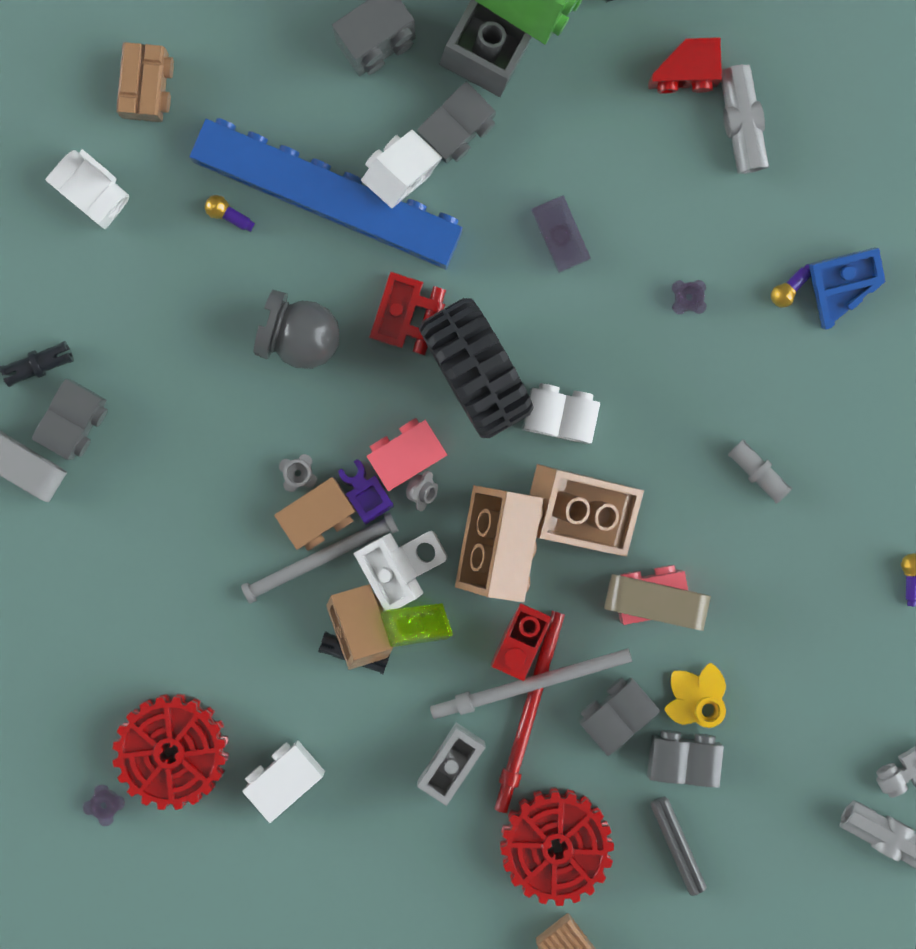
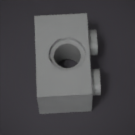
[417,722,486,806]

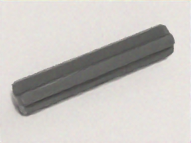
[651,796,707,896]

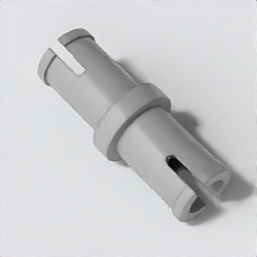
[728,439,792,504]

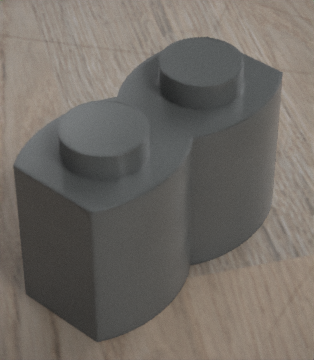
[417,81,496,164]
[32,379,108,460]
[579,677,660,756]
[647,730,724,787]

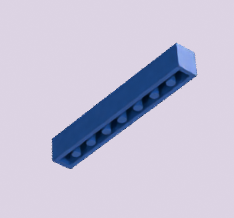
[189,118,463,270]

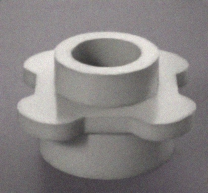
[279,454,317,492]
[406,471,438,511]

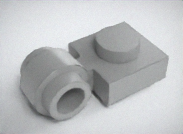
[876,746,916,798]

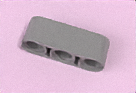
[0,431,67,502]

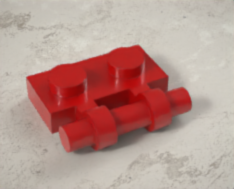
[369,271,446,356]

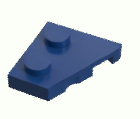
[809,247,886,330]

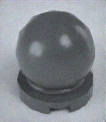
[253,289,340,369]

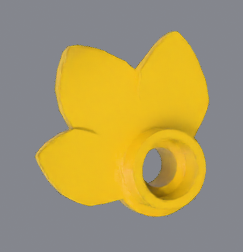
[664,663,726,728]

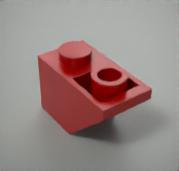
[648,37,722,94]
[491,603,552,681]

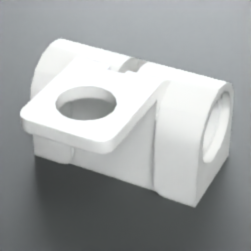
[45,149,129,230]
[353,531,448,614]

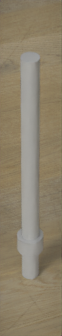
[430,648,632,719]

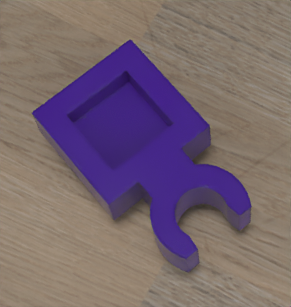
[338,459,394,525]

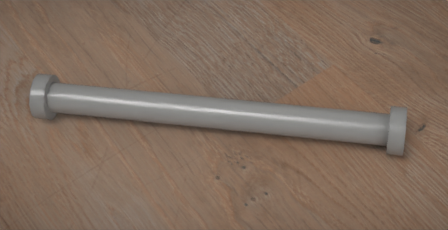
[241,512,399,604]

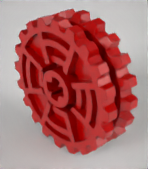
[112,693,229,810]
[500,787,614,906]

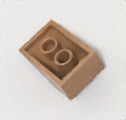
[529,464,644,557]

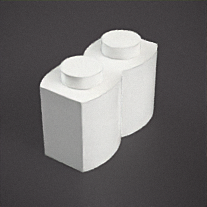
[522,383,600,444]

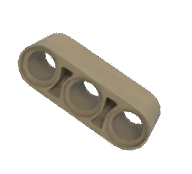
[604,574,711,631]

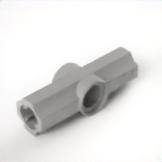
[721,64,769,174]
[839,800,916,869]

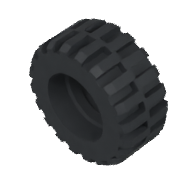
[419,298,534,438]

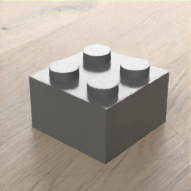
[332,0,416,77]
[439,0,532,97]

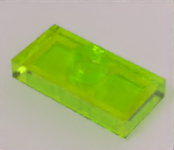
[381,603,453,647]

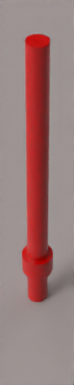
[494,611,565,813]

